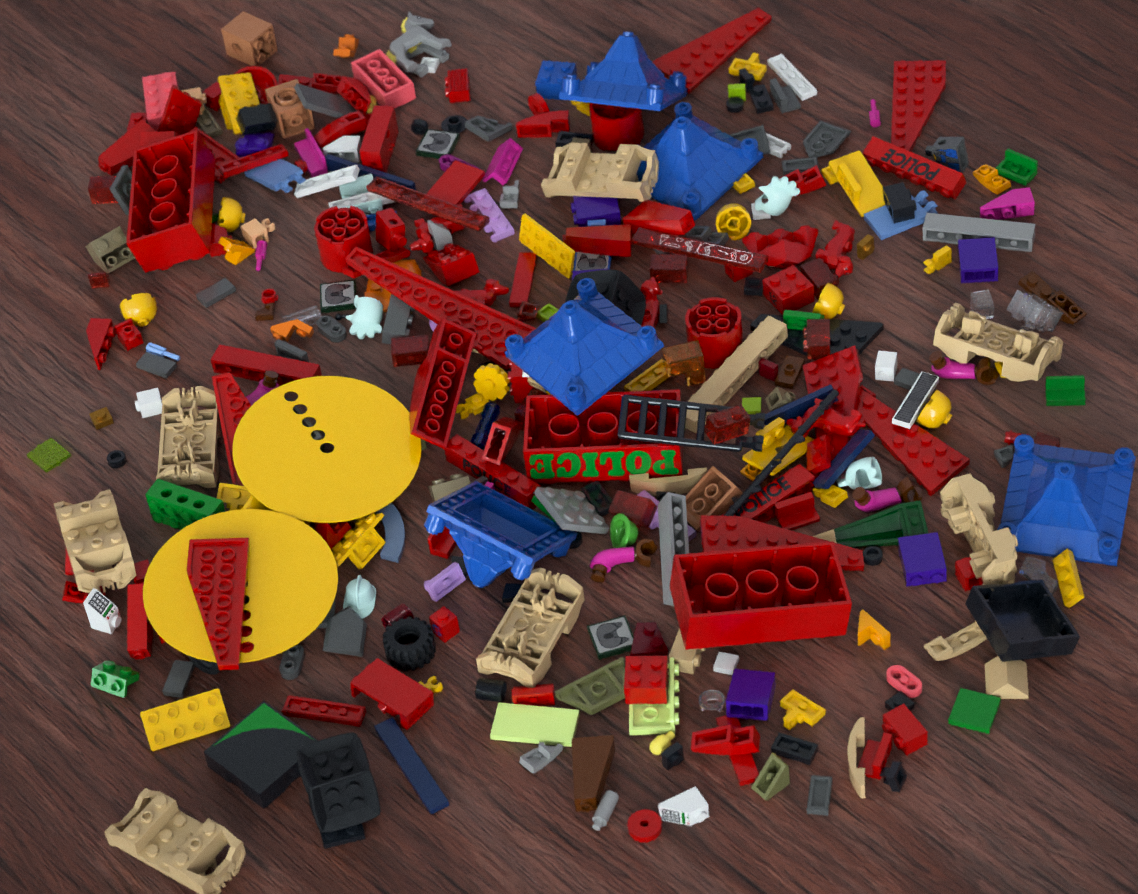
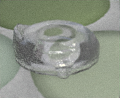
[699,690,725,712]

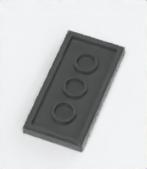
[294,83,357,118]

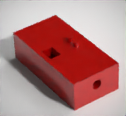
[360,105,399,173]

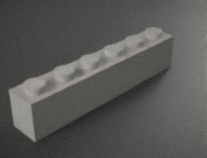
[923,213,1035,252]
[658,492,689,606]

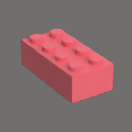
[351,49,416,108]
[142,71,179,131]

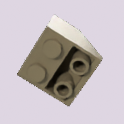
[85,226,135,274]
[428,473,471,502]

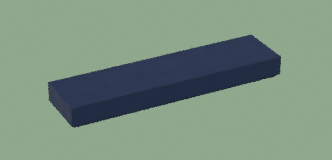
[764,384,838,426]
[812,429,875,489]

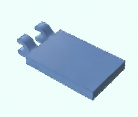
[244,159,306,193]
[864,190,937,240]

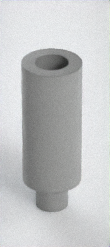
[592,790,619,831]

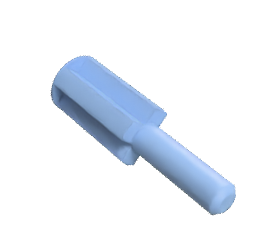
[146,342,180,361]

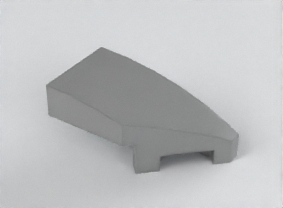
[499,180,520,209]
[427,220,453,251]
[519,742,563,774]

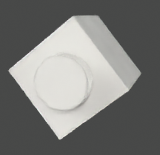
[875,351,898,382]
[134,388,162,418]

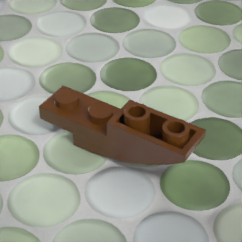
[1018,270,1087,325]

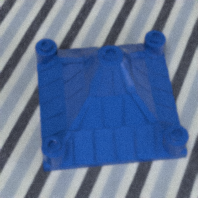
[559,31,687,111]
[636,102,763,222]
[505,278,664,416]
[997,434,1136,566]
[424,481,578,588]

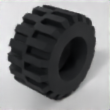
[383,617,436,671]

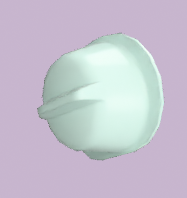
[343,575,376,619]

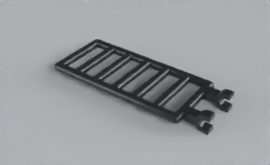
[617,395,765,452]

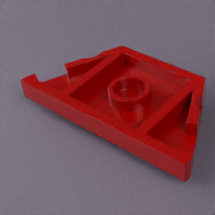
[157,85,202,135]

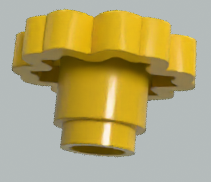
[473,363,510,401]

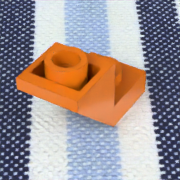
[333,34,359,58]
[270,319,314,342]

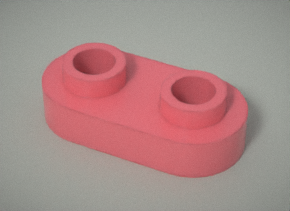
[886,665,922,698]

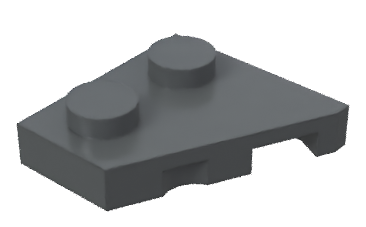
[465,116,513,142]

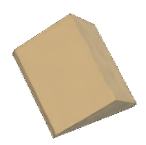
[985,656,1029,699]

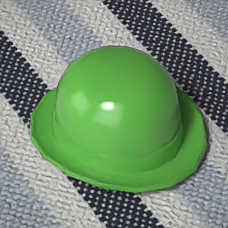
[610,513,638,548]

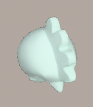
[755,176,800,216]
[346,295,383,339]
[836,457,882,490]

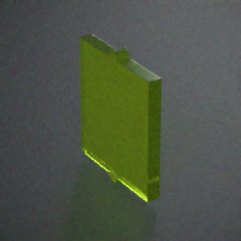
[26,438,71,473]

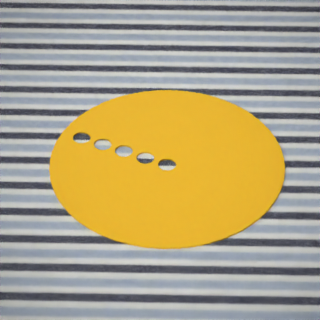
[233,376,421,523]
[143,509,338,663]

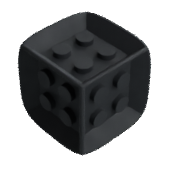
[565,270,646,325]
[297,733,381,832]

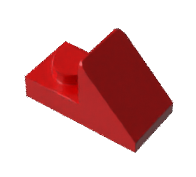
[315,522,351,550]

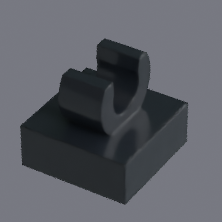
[880,761,907,792]

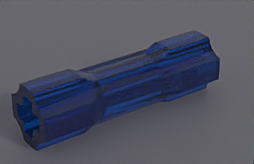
[470,402,500,450]

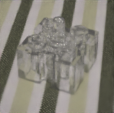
[1007,290,1064,332]

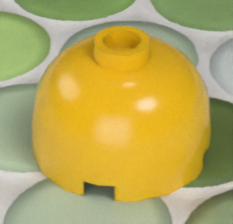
[217,197,245,233]
[715,203,752,240]
[812,283,845,319]
[120,293,157,327]
[916,390,953,429]

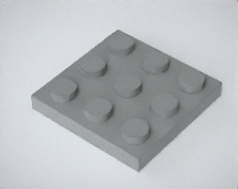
[534,487,610,534]

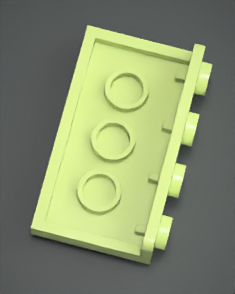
[629,657,679,735]

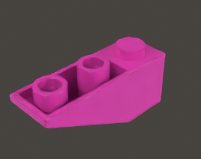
[980,187,1034,220]

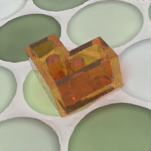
[661,340,706,386]

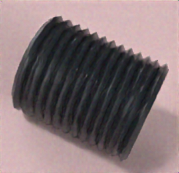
[475,677,507,703]

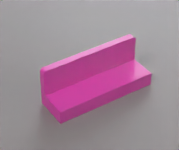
[294,128,328,178]
[482,138,523,185]

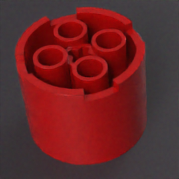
[589,103,644,151]
[314,206,373,273]
[685,297,743,369]

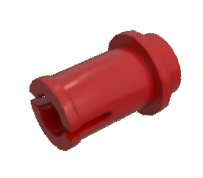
[1004,430,1029,445]

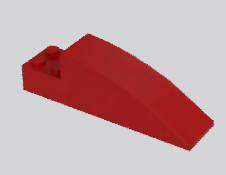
[409,318,476,449]

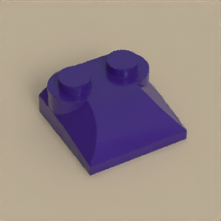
[235,133,274,158]

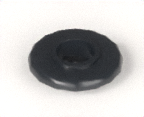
[441,115,468,134]

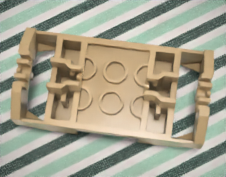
[541,143,659,201]
[933,302,1063,382]
[156,386,221,488]
[940,473,1018,585]
[54,489,136,593]
[476,567,585,688]
[105,788,246,894]

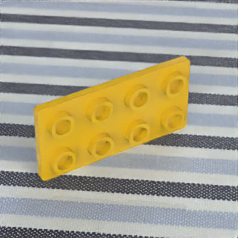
[218,73,264,135]
[829,150,885,217]
[519,213,575,279]
[742,417,814,476]
[332,513,386,569]
[140,688,230,751]

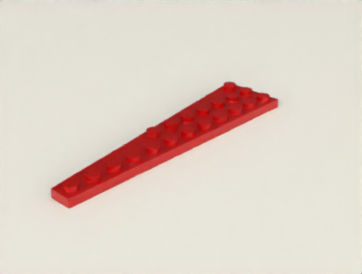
[345,247,537,371]

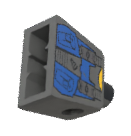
[925,137,969,173]

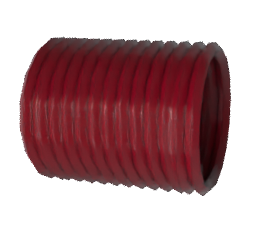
[381,603,414,629]

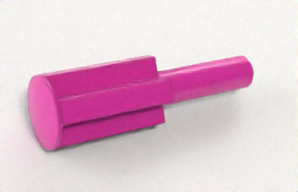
[869,99,881,128]
[255,240,267,271]

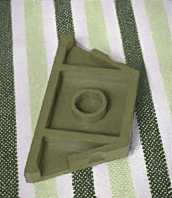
[554,657,625,715]

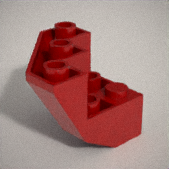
[742,225,818,268]

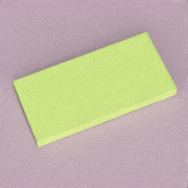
[490,702,580,747]

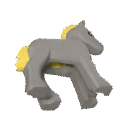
[386,12,452,77]

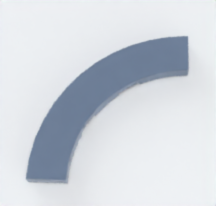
[374,502,405,563]

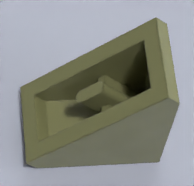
[751,753,790,800]

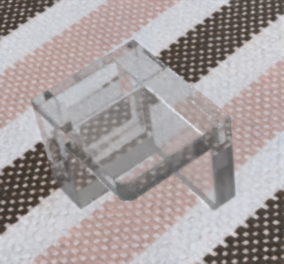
[970,290,994,319]

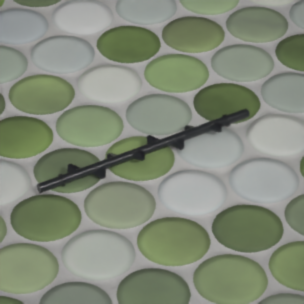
[723,389,839,516]

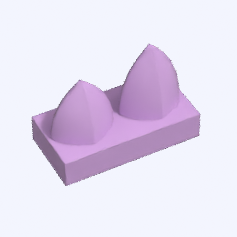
[424,562,466,602]

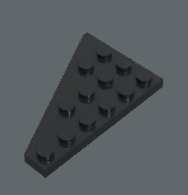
[750,314,884,360]

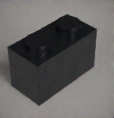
[236,103,278,135]
[883,182,917,223]

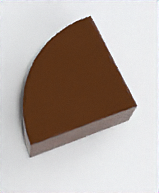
[255,303,275,321]

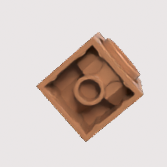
[221,11,278,66]
[265,79,315,139]

